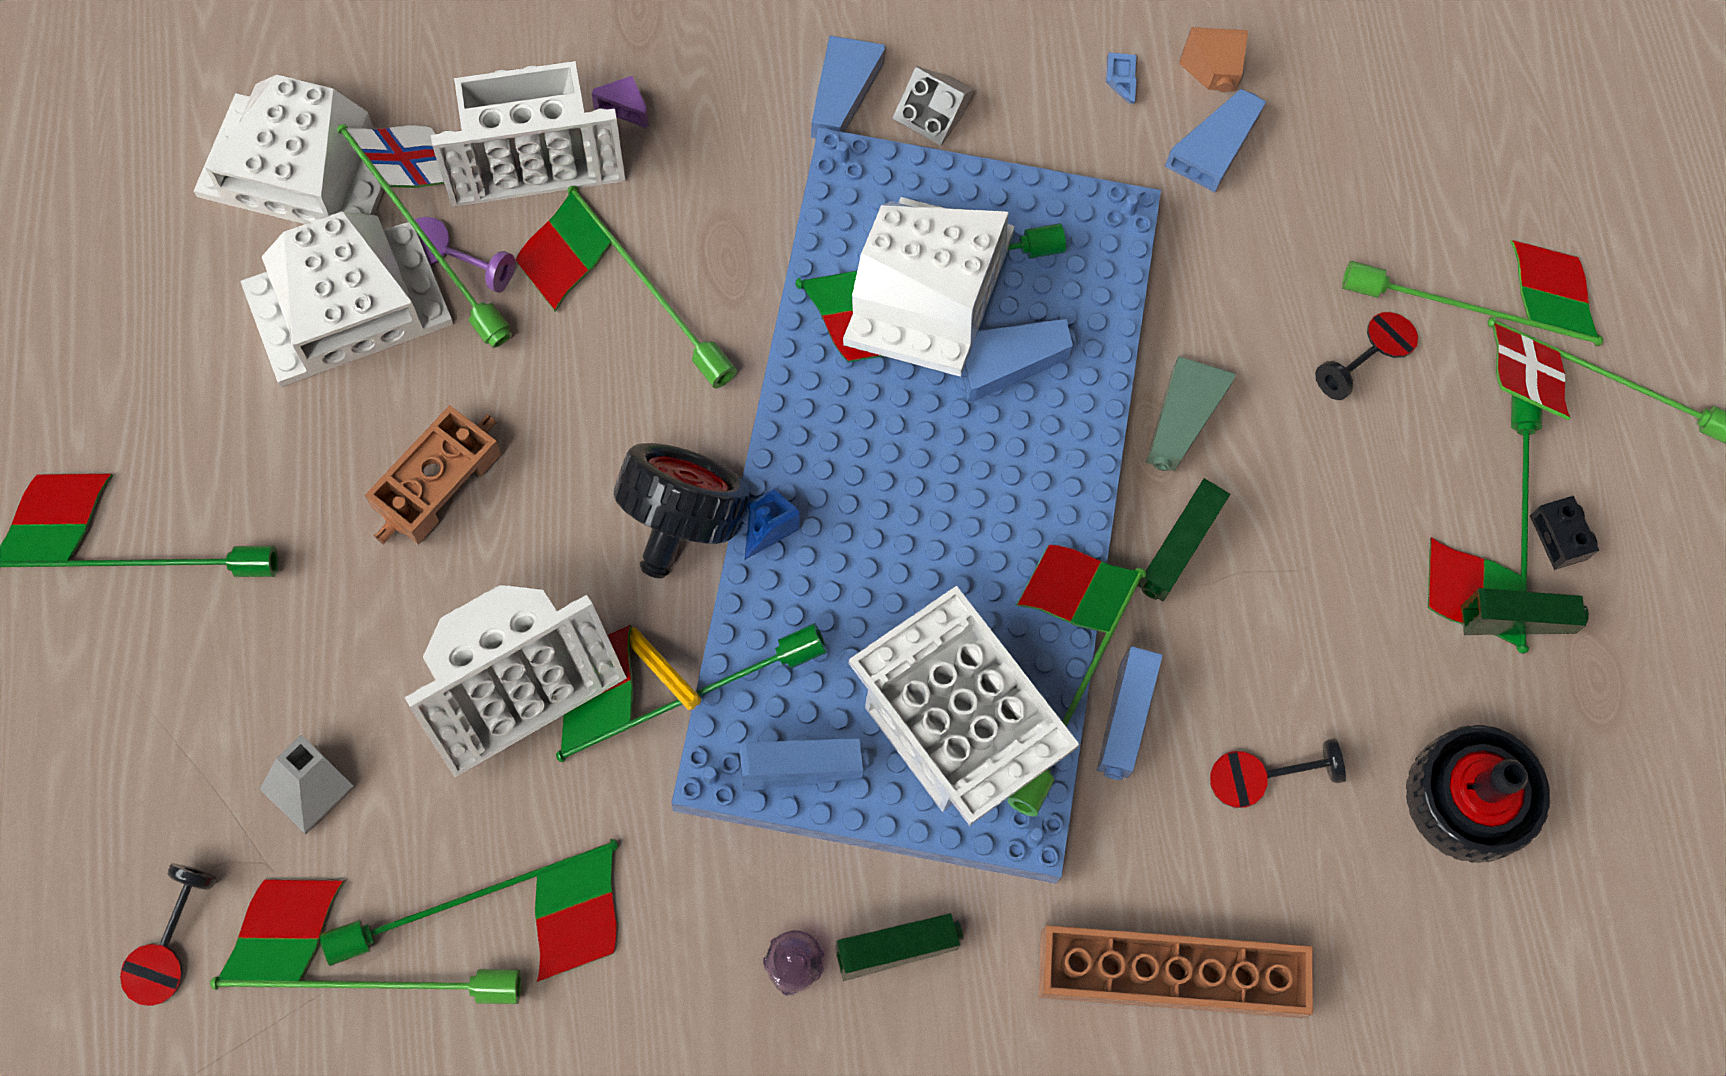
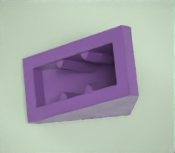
[592,76,649,128]

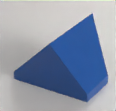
[745,489,800,560]

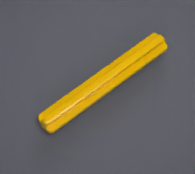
[629,627,701,710]

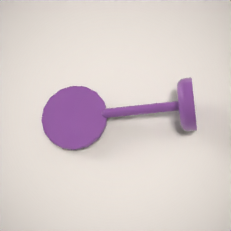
[415,217,515,293]

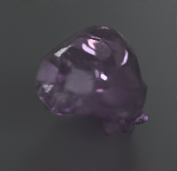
[763,930,825,996]

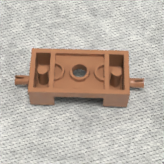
[365,405,501,545]

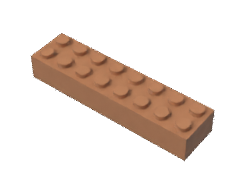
[1038,925,1313,1018]

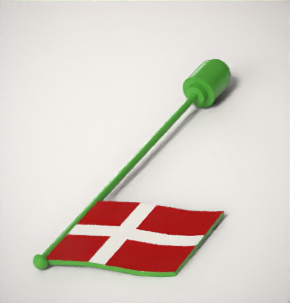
[1487,317,1726,444]

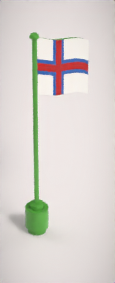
[337,124,512,348]

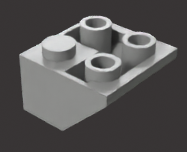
[892,66,974,145]
[260,735,354,834]

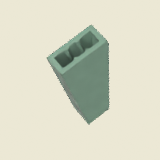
[1146,356,1236,471]

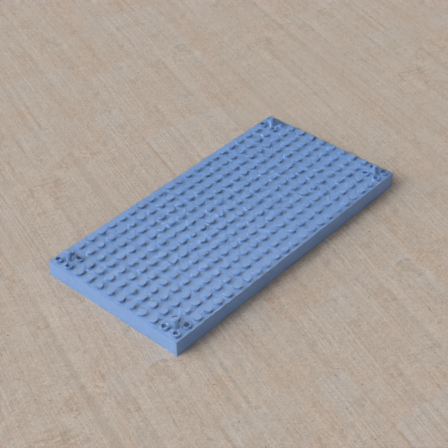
[671,128,1161,884]

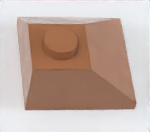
[1180,27,1248,92]

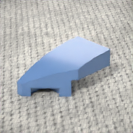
[1106,53,1137,104]

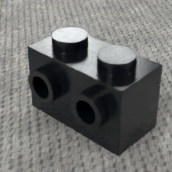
[1530,495,1599,570]

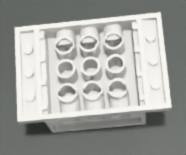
[431,61,625,207]
[194,74,384,224]
[843,197,1015,377]
[240,211,453,387]
[405,585,627,778]
[848,586,1080,826]

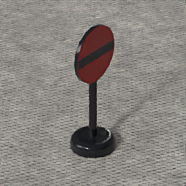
[1315,312,1418,400]
[1210,738,1346,808]
[120,863,217,1006]

